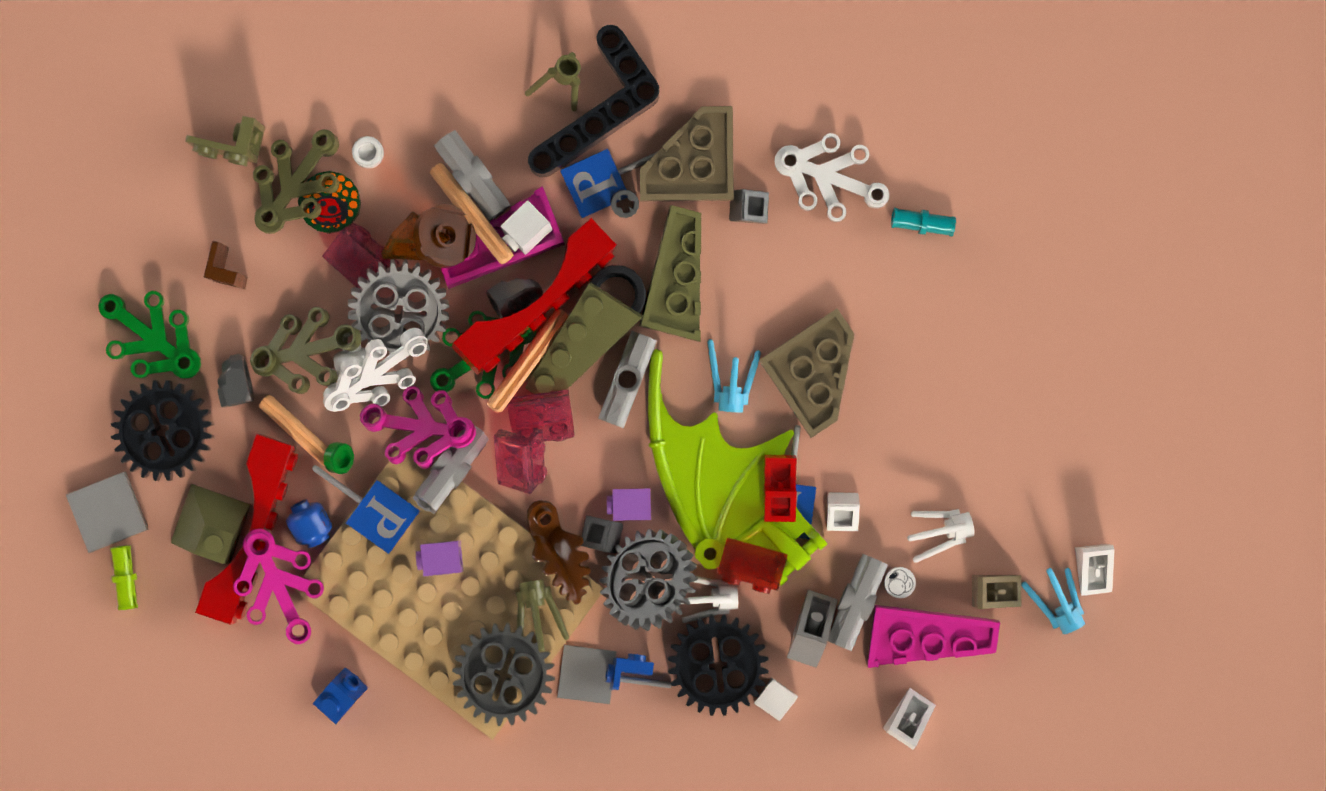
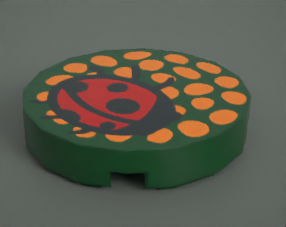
[298,171,361,234]

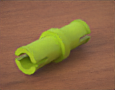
[110,545,138,610]

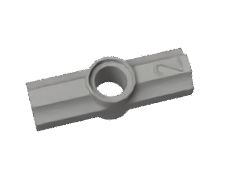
[434,130,511,221]
[598,331,657,428]
[413,426,489,514]
[828,554,888,651]

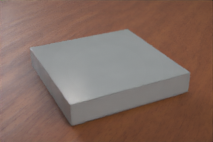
[66,472,149,553]

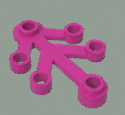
[360,386,476,469]
[233,529,324,644]

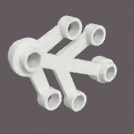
[775,133,889,222]
[323,328,428,412]

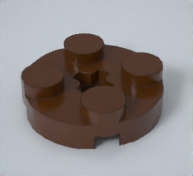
[413,204,476,268]

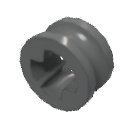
[611,189,639,218]

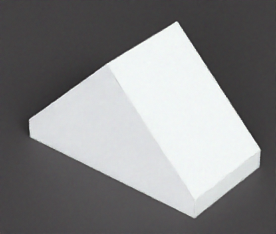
[1075,544,1115,596]
[883,688,936,750]

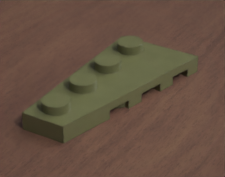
[639,205,701,342]
[525,283,643,404]

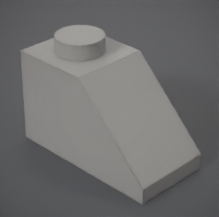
[787,590,838,668]

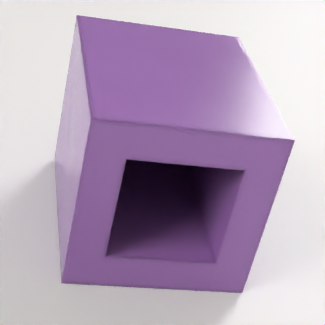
[607,488,651,521]
[416,540,464,576]

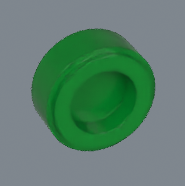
[324,442,354,474]

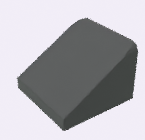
[729,189,769,224]
[581,515,623,554]

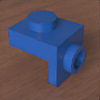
[605,653,654,690]
[313,668,368,724]

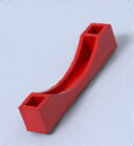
[452,218,617,375]
[195,434,298,625]

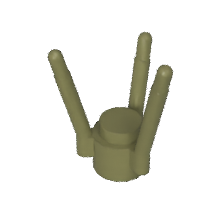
[525,52,581,111]
[516,579,569,652]

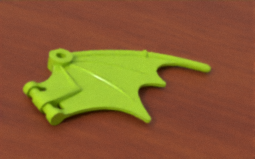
[648,349,827,586]

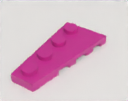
[441,186,565,289]
[867,605,1000,668]

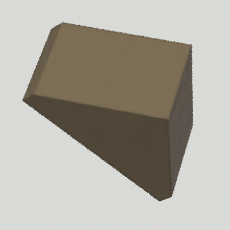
[972,575,1021,609]

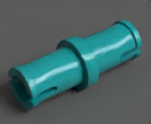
[891,208,956,237]

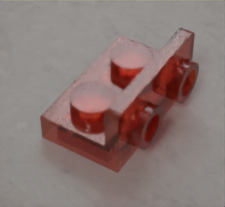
[717,537,788,594]

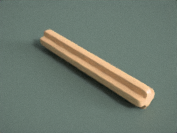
[430,163,514,264]
[487,309,569,413]

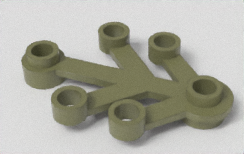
[253,129,339,234]
[250,307,362,394]

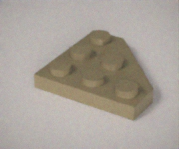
[640,106,734,202]
[759,309,854,438]

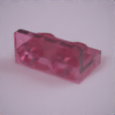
[322,223,400,288]
[507,389,575,446]
[494,428,547,494]

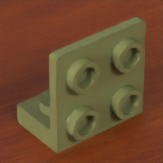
[185,116,265,166]

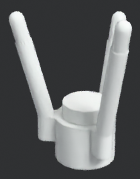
[907,509,974,563]
[681,576,738,623]

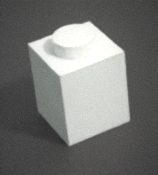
[501,200,552,255]

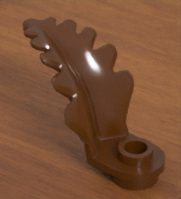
[527,500,591,605]

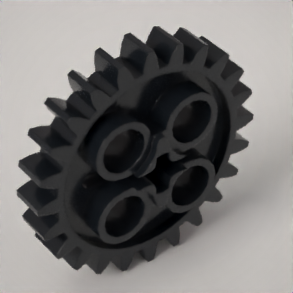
[111,380,214,481]
[668,614,769,716]

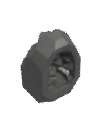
[486,278,543,318]
[217,354,254,408]

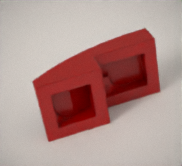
[764,455,797,522]

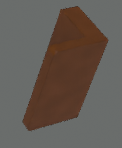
[204,241,248,289]

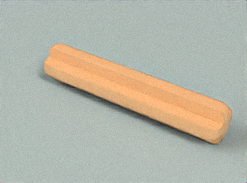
[259,395,328,466]

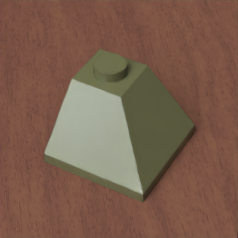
[171,484,251,564]

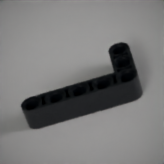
[528,25,659,177]

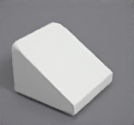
[827,492,860,531]
[754,678,798,721]

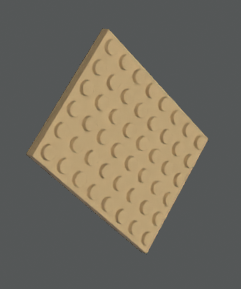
[293,446,604,740]

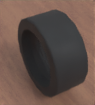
[590,265,646,313]

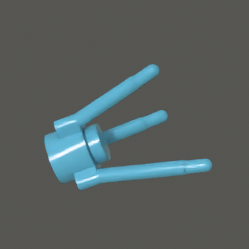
[707,339,761,413]
[1021,568,1085,634]

